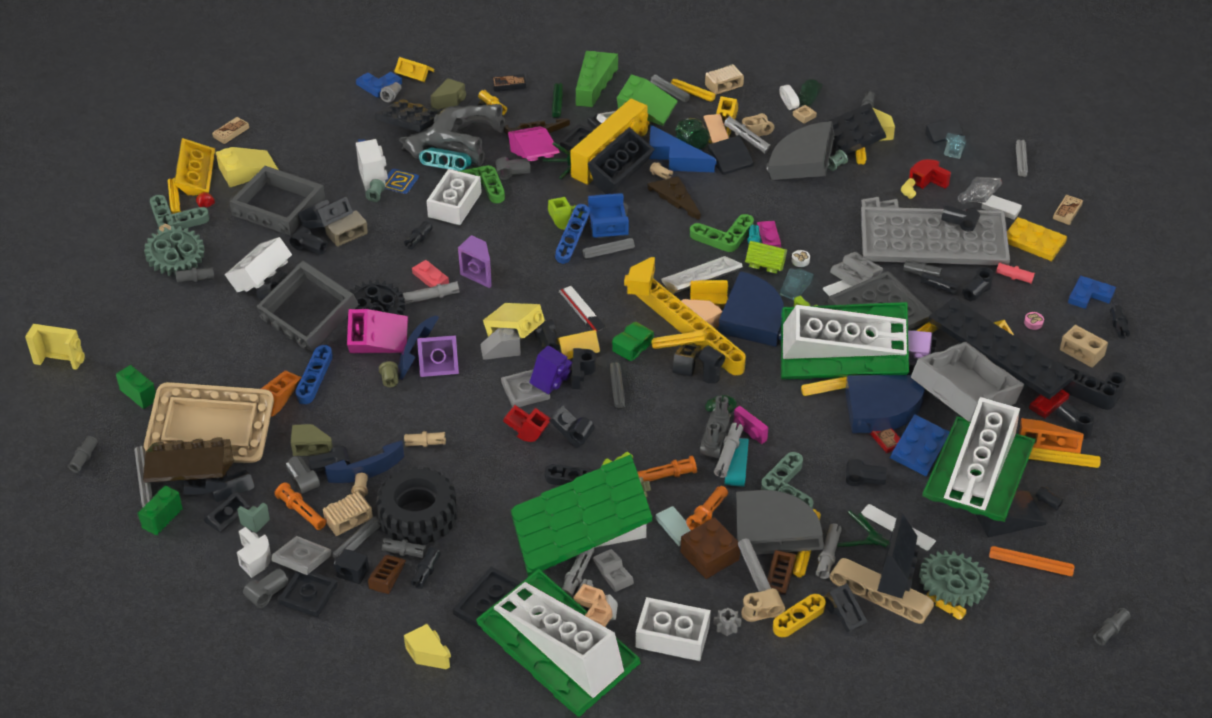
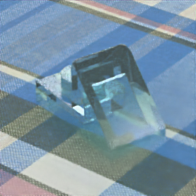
[944,133,967,159]
[780,268,814,300]

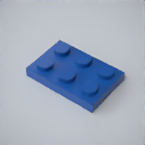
[890,414,950,476]

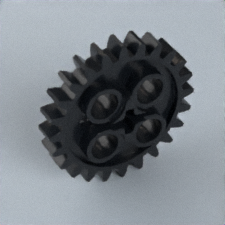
[347,280,405,319]

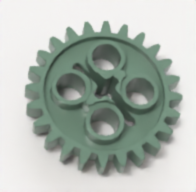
[144,226,205,276]
[918,550,990,608]

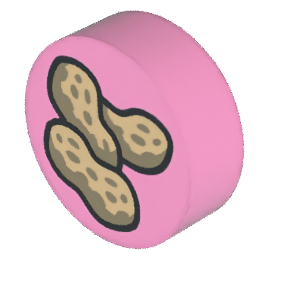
[1024,312,1044,330]

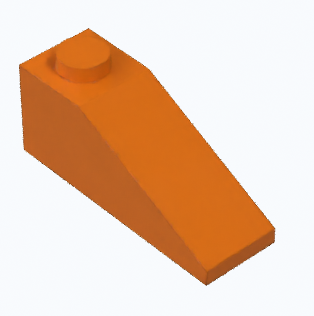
[261,371,302,417]
[1019,418,1084,453]

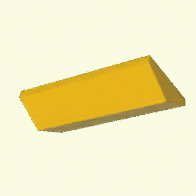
[174,138,215,196]

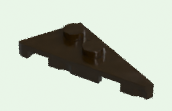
[504,118,570,136]
[647,176,701,220]

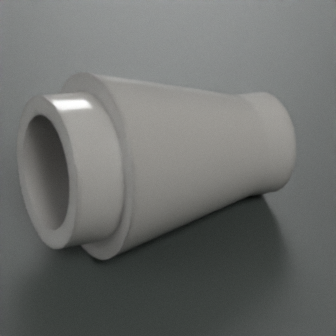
[380,82,401,102]

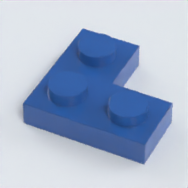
[356,72,402,98]
[1068,275,1116,309]

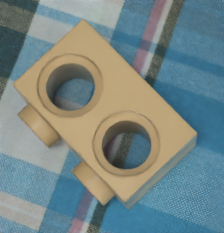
[1060,325,1108,368]

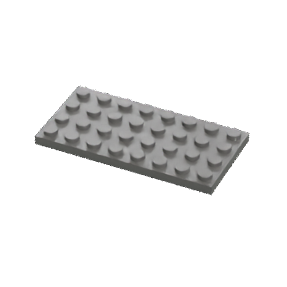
[861,207,1010,265]

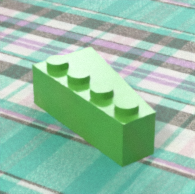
[576,51,618,107]

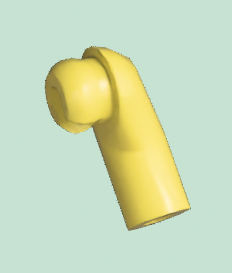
[901,178,916,199]

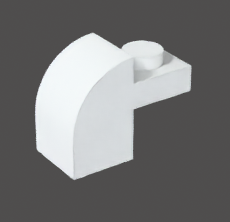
[237,527,271,578]

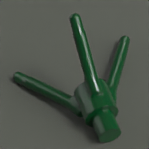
[543,142,571,179]
[837,510,889,548]

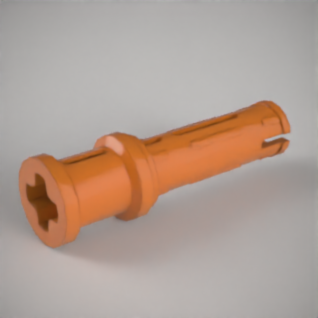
[637,455,697,482]
[275,482,327,530]
[686,486,728,530]

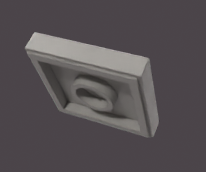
[501,370,550,407]
[272,536,331,575]

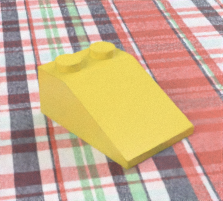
[216,147,278,187]

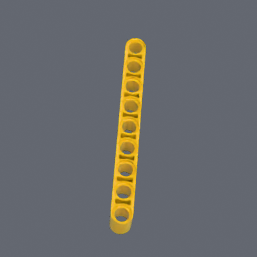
[636,278,746,376]

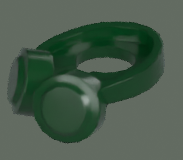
[705,395,737,413]

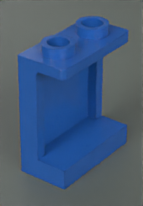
[588,193,629,237]

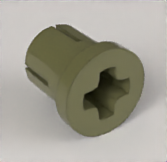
[379,361,398,387]

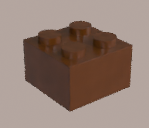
[680,517,740,579]

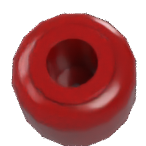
[196,192,215,208]

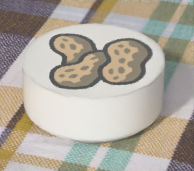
[792,250,810,267]

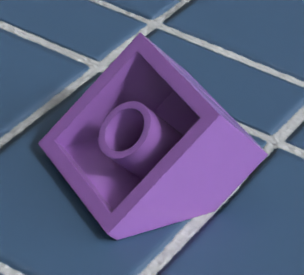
[458,235,492,288]
[417,335,459,377]

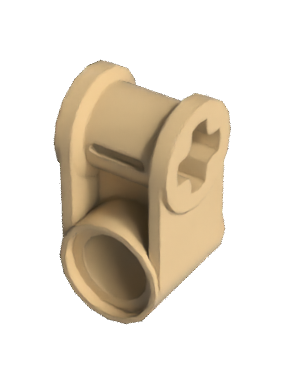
[742,113,774,136]
[741,588,785,622]

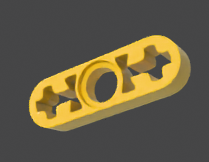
[773,594,826,637]

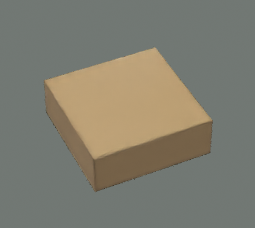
[793,105,817,123]

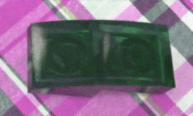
[797,79,823,107]

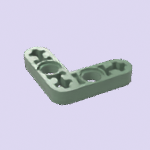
[150,195,210,229]
[761,452,813,509]

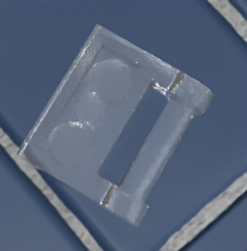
[957,177,1002,204]

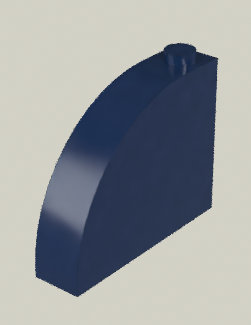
[718,271,784,347]
[845,375,925,433]

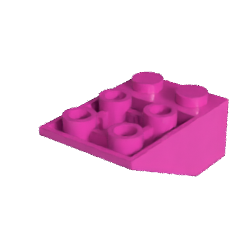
[508,126,560,161]
[347,309,408,353]

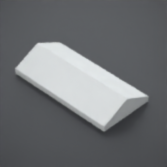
[662,256,742,294]

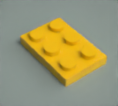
[1007,217,1067,261]

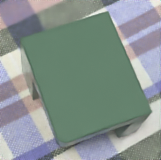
[237,503,270,533]

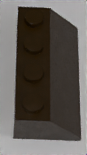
[143,437,234,483]

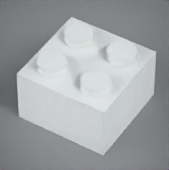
[356,139,388,191]

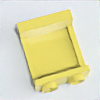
[483,303,545,338]
[25,324,85,370]

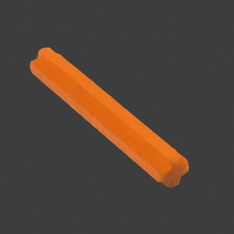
[989,546,1075,576]

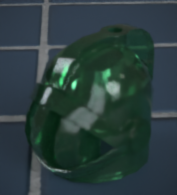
[676,117,710,150]

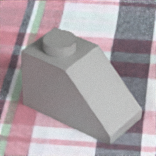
[480,328,521,360]

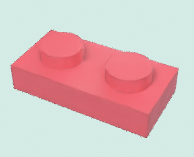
[412,260,449,287]

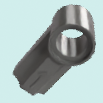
[495,157,531,180]
[286,456,320,495]
[243,569,289,608]

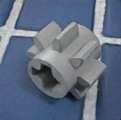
[714,608,741,636]

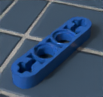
[555,204,590,264]
[295,345,333,404]

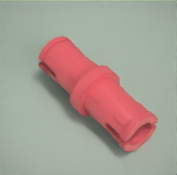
[996,262,1035,284]

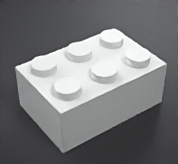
[427,169,481,225]
[225,237,292,292]
[636,597,711,661]

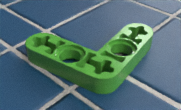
[459,165,505,203]
[690,214,754,252]

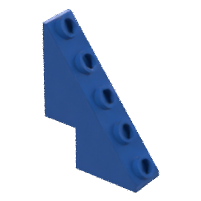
[649,126,717,173]

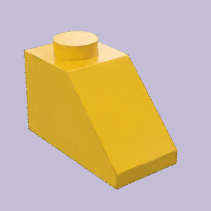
[624,257,655,296]

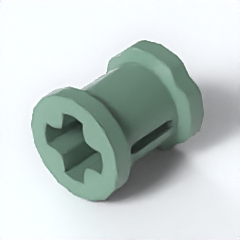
[828,150,848,171]
[365,179,385,202]

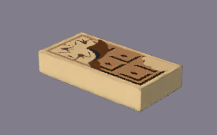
[212,117,249,144]
[1053,195,1083,225]

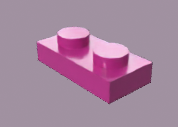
[757,221,781,248]
[733,406,768,444]

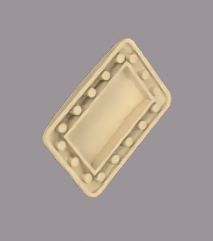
[144,382,274,463]

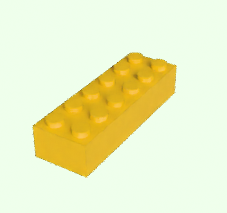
[571,99,648,185]

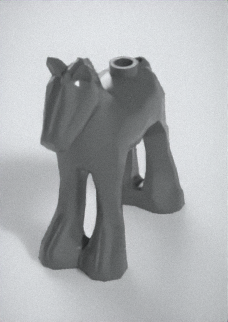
[399,104,505,166]

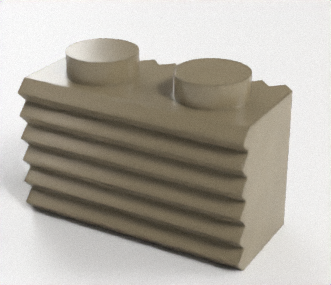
[325,210,368,247]

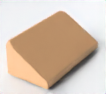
[704,114,729,143]

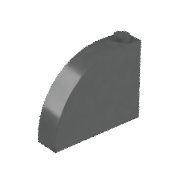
[767,121,835,180]
[736,490,824,556]

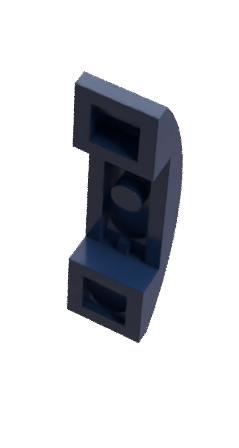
[398,315,439,380]
[325,441,404,483]

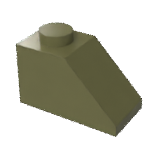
[431,78,466,109]
[291,424,333,456]

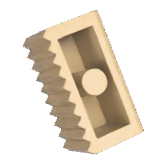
[705,64,744,95]
[323,491,373,536]

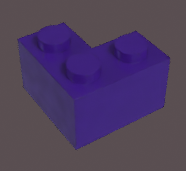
[529,346,573,395]

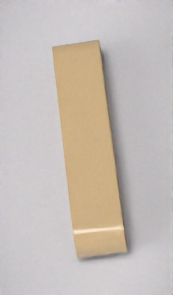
[829,558,934,624]

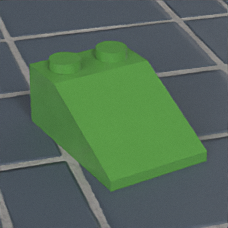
[617,74,677,126]

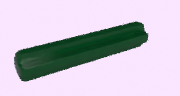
[552,83,563,118]

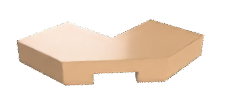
[574,584,613,627]

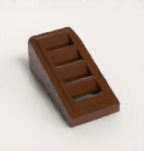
[767,550,796,595]
[368,555,406,594]

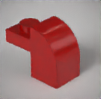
[909,159,951,189]
[503,405,550,442]

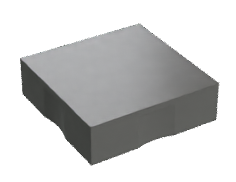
[911,342,1024,422]

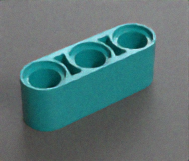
[419,148,472,171]
[724,438,749,487]

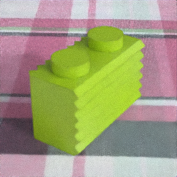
[745,241,787,273]

